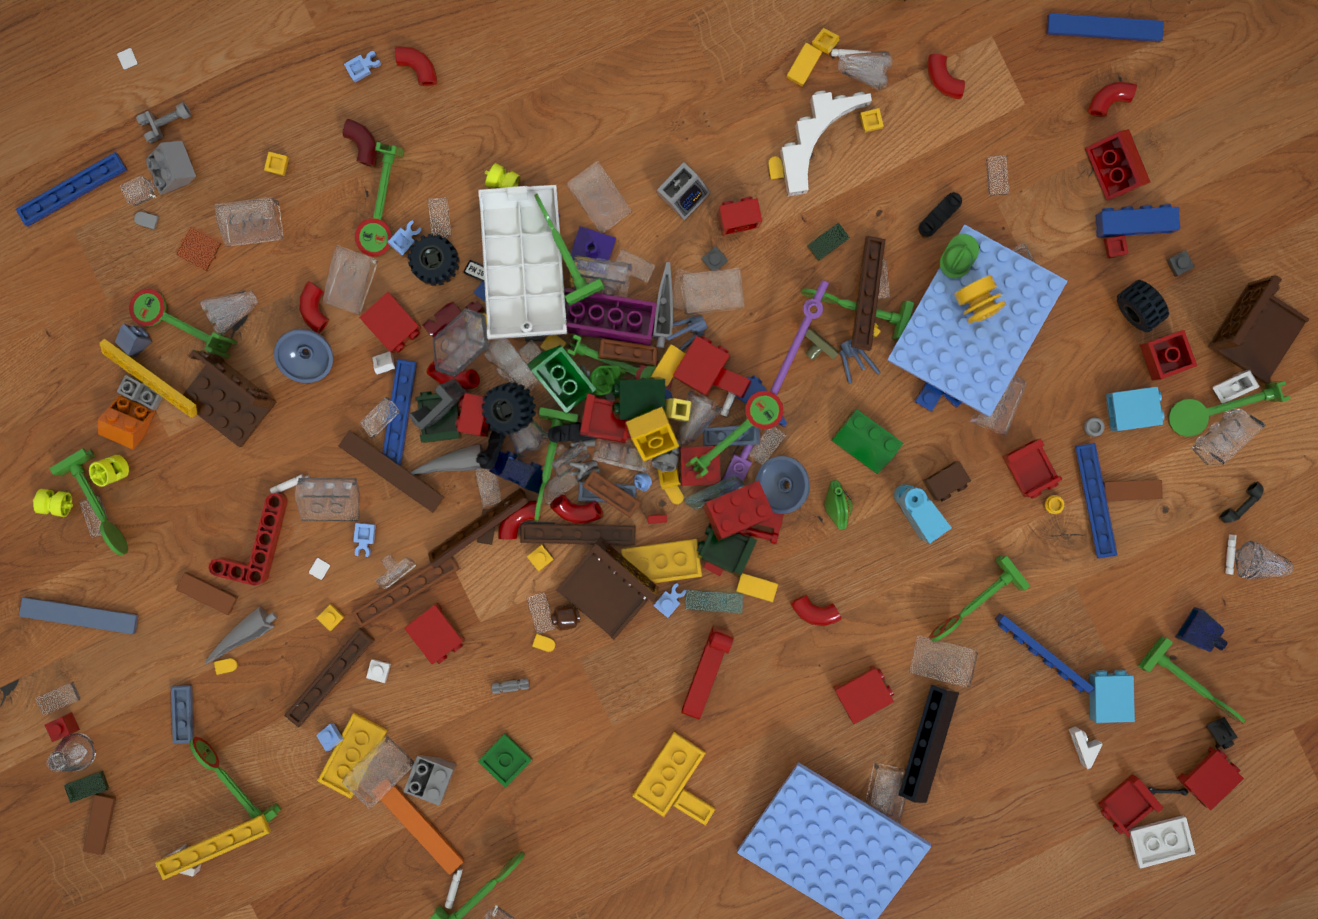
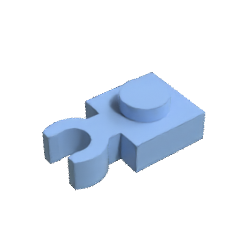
[344,51,381,83]
[387,220,421,255]
[353,523,376,557]
[653,583,686,618]

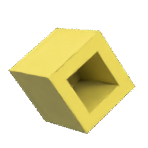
[665,398,691,421]

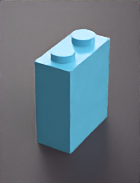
[1106,387,1164,431]
[1089,670,1135,723]

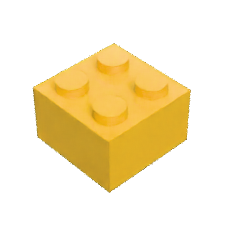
[626,407,679,462]

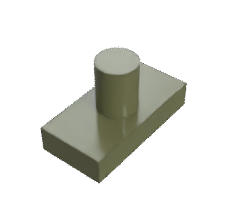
[805,327,839,361]

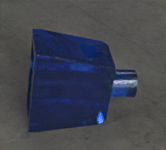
[1175,607,1227,652]

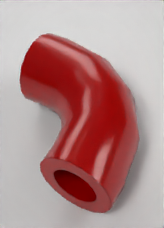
[395,46,437,86]
[927,54,965,100]
[1087,82,1137,117]
[299,281,329,334]
[426,359,480,390]
[550,495,603,524]
[498,501,537,540]
[790,595,842,626]

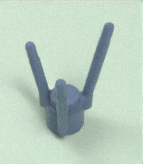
[667,315,708,351]
[839,339,880,384]

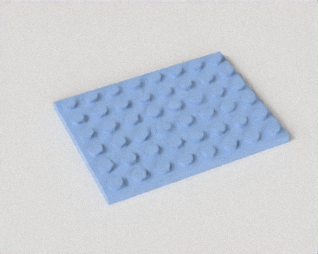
[887,224,1067,417]
[737,762,931,919]

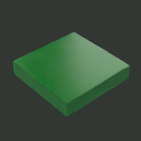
[478,733,532,788]

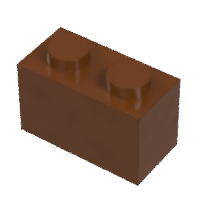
[923,461,971,502]

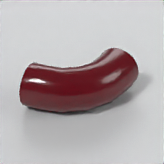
[343,119,377,167]

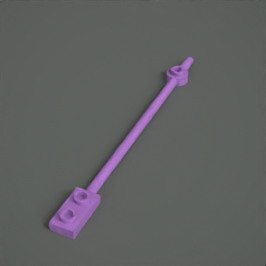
[718,280,829,493]

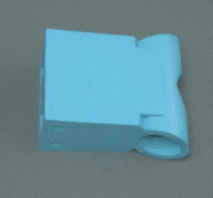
[894,484,952,544]

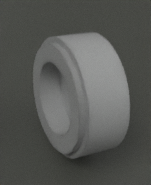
[1083,418,1104,437]

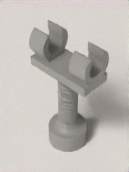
[136,102,192,143]

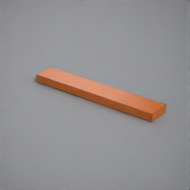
[372,776,465,875]

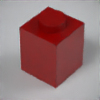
[44,713,80,742]

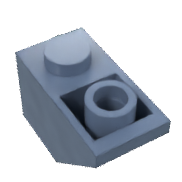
[115,324,152,357]

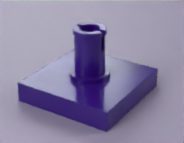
[570,226,616,275]

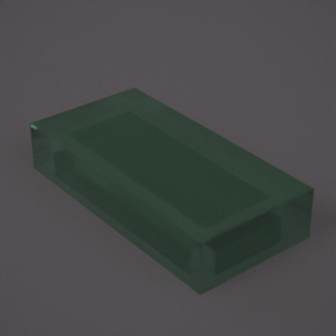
[807,223,850,261]
[64,771,109,803]

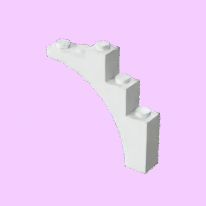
[780,91,872,197]

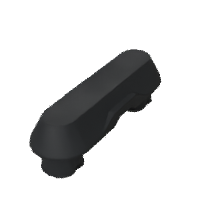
[918,192,962,237]
[548,423,597,443]
[476,424,506,469]

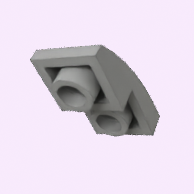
[117,375,163,410]

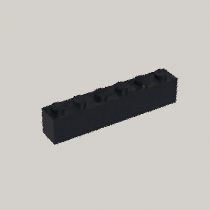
[899,685,959,803]

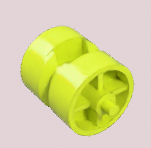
[485,163,520,189]
[89,455,129,487]
[33,489,73,517]

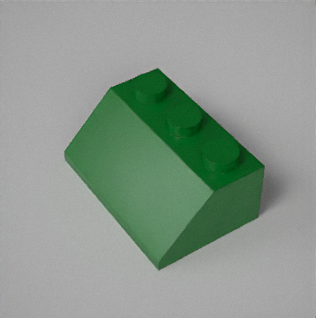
[527,345,596,413]
[831,409,904,474]

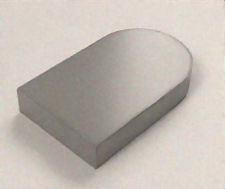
[134,212,159,230]

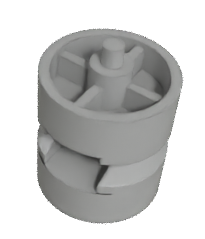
[652,439,681,472]

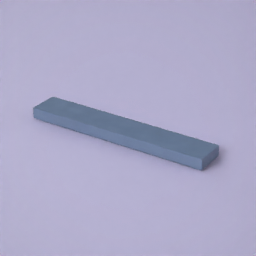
[19,597,139,634]

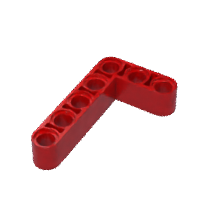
[208,493,288,586]
[681,625,734,720]

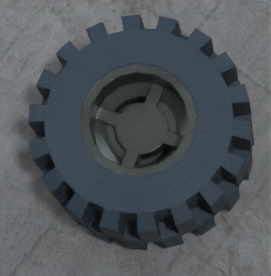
[408,234,460,286]
[1117,280,1169,332]
[481,382,536,435]

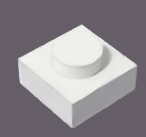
[372,351,395,374]
[366,659,391,683]

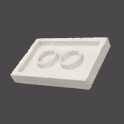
[1128,815,1195,869]

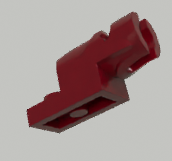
[422,301,484,339]

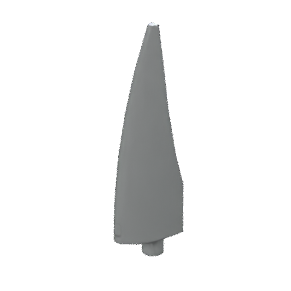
[652,262,673,348]
[410,444,483,475]
[205,606,277,664]

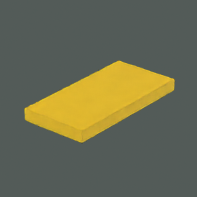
[621,538,702,583]
[317,712,388,799]
[632,731,706,817]

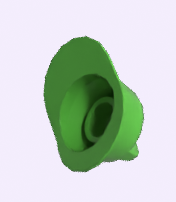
[940,234,979,279]

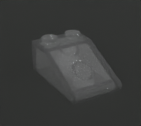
[566,161,632,233]
[323,245,378,315]
[909,635,979,687]

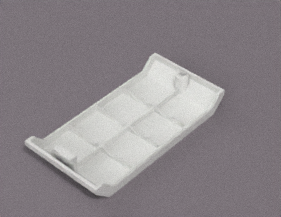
[478,185,567,339]

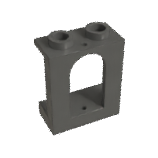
[409,379,468,430]

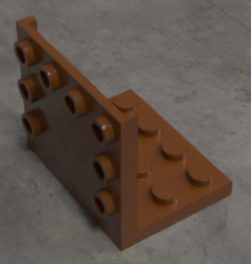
[1208,275,1309,384]
[183,350,277,447]
[556,538,659,640]

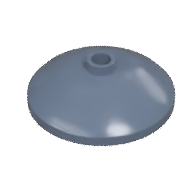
[274,329,334,383]
[756,456,810,514]

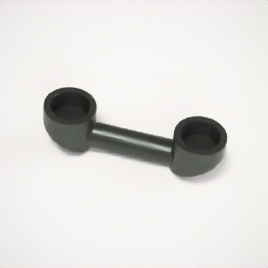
[1219,481,1264,523]

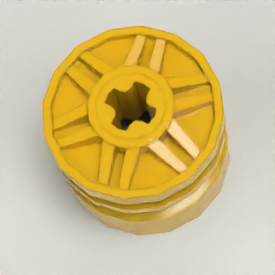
[953,275,1007,324]

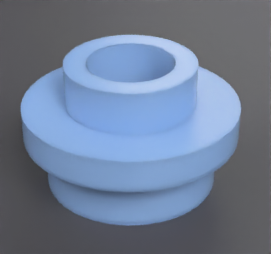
[634,472,652,491]

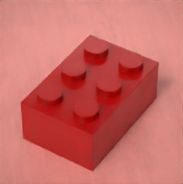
[703,480,774,541]

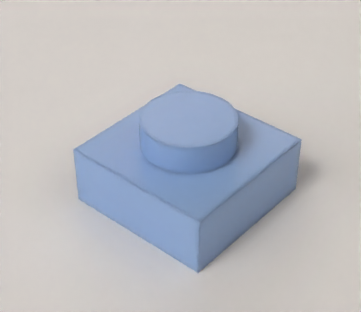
[316,724,343,751]

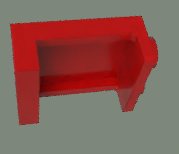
[359,292,422,353]
[673,336,731,397]
[580,394,632,443]
[1003,439,1062,499]
[404,603,465,665]
[833,666,894,724]
[1177,747,1244,810]
[1098,774,1164,837]

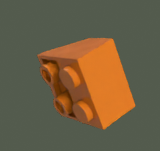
[98,395,155,450]

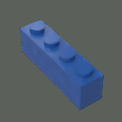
[1096,204,1180,238]

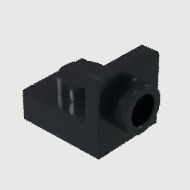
[1206,717,1238,750]

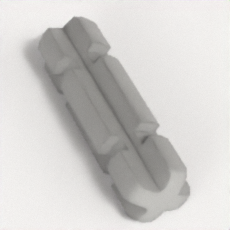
[491,678,529,694]

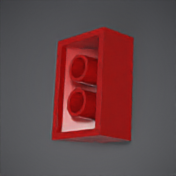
[1085,129,1151,201]

